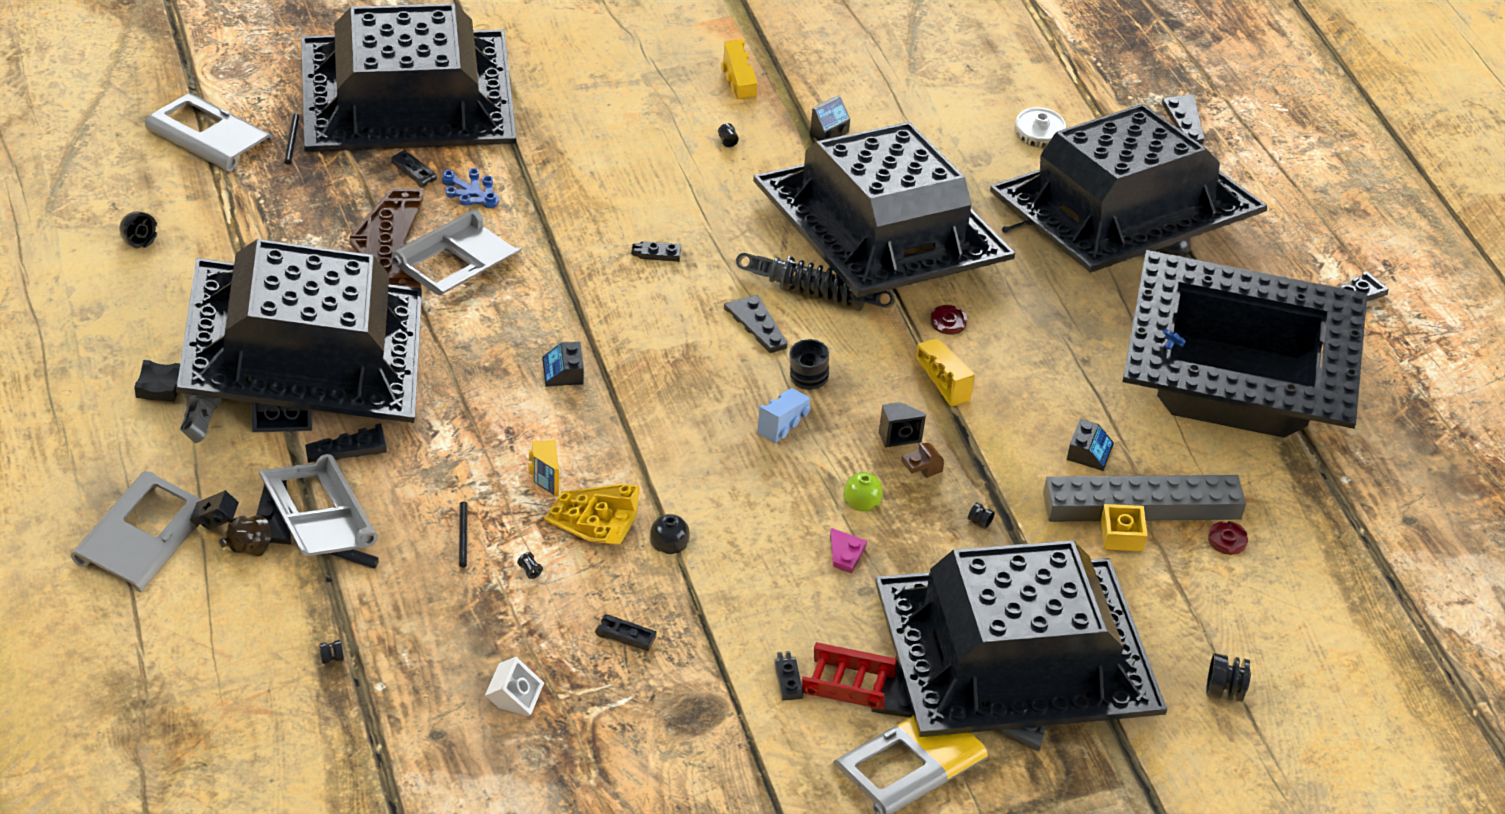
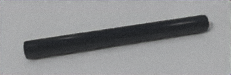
[284,114,299,165]
[459,501,468,568]

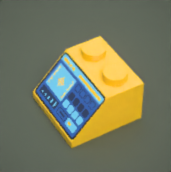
[528,440,559,496]

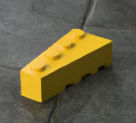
[916,338,975,407]

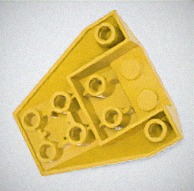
[544,484,640,544]

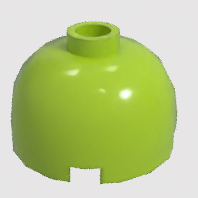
[843,472,883,511]

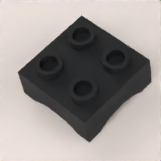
[134,360,180,402]

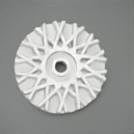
[1015,107,1066,148]

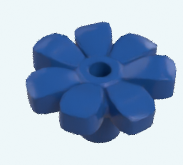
[1163,329,1186,350]

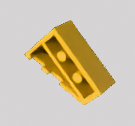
[721,39,758,99]

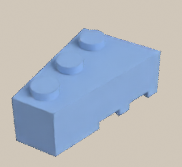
[757,388,811,443]

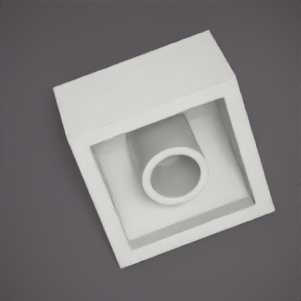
[485,657,544,716]

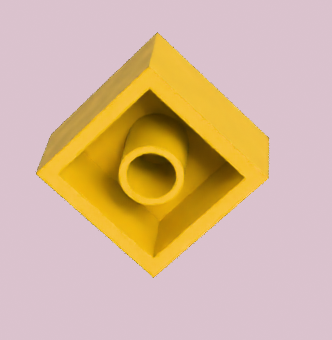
[1101,504,1147,551]

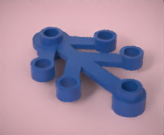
[442,168,499,208]

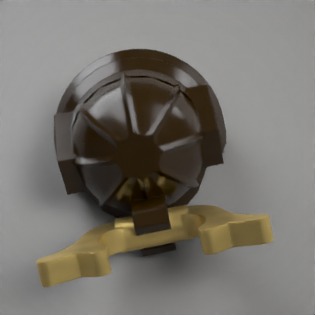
[197,515,271,562]

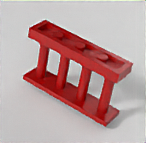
[802,642,897,710]

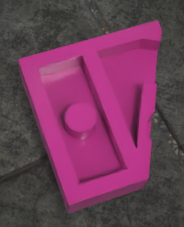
[830,528,867,573]

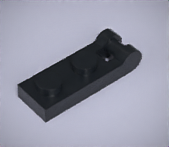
[391,150,437,188]
[595,614,657,651]

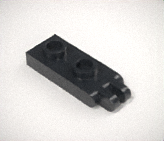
[631,241,681,262]
[774,651,803,701]

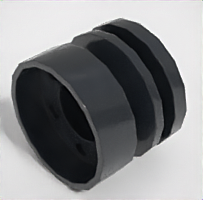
[789,339,829,390]
[1206,653,1251,702]

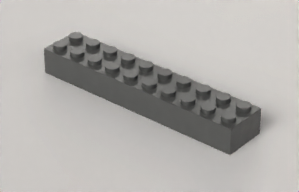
[1043,475,1246,522]

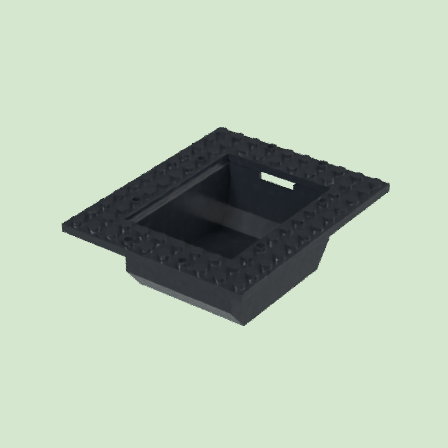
[301,3,516,152]
[990,104,1267,273]
[753,122,1015,297]
[176,239,422,423]
[1122,250,1368,438]
[875,540,1167,737]

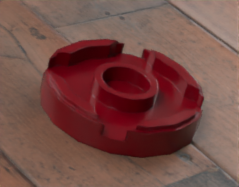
[930,305,967,335]
[1208,521,1248,555]

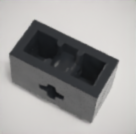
[190,490,239,530]

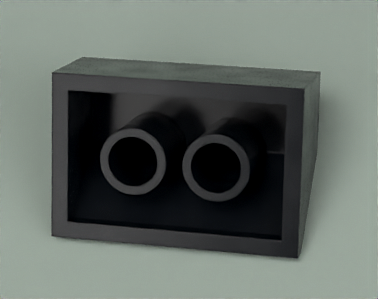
[252,402,313,432]

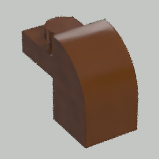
[901,443,944,478]

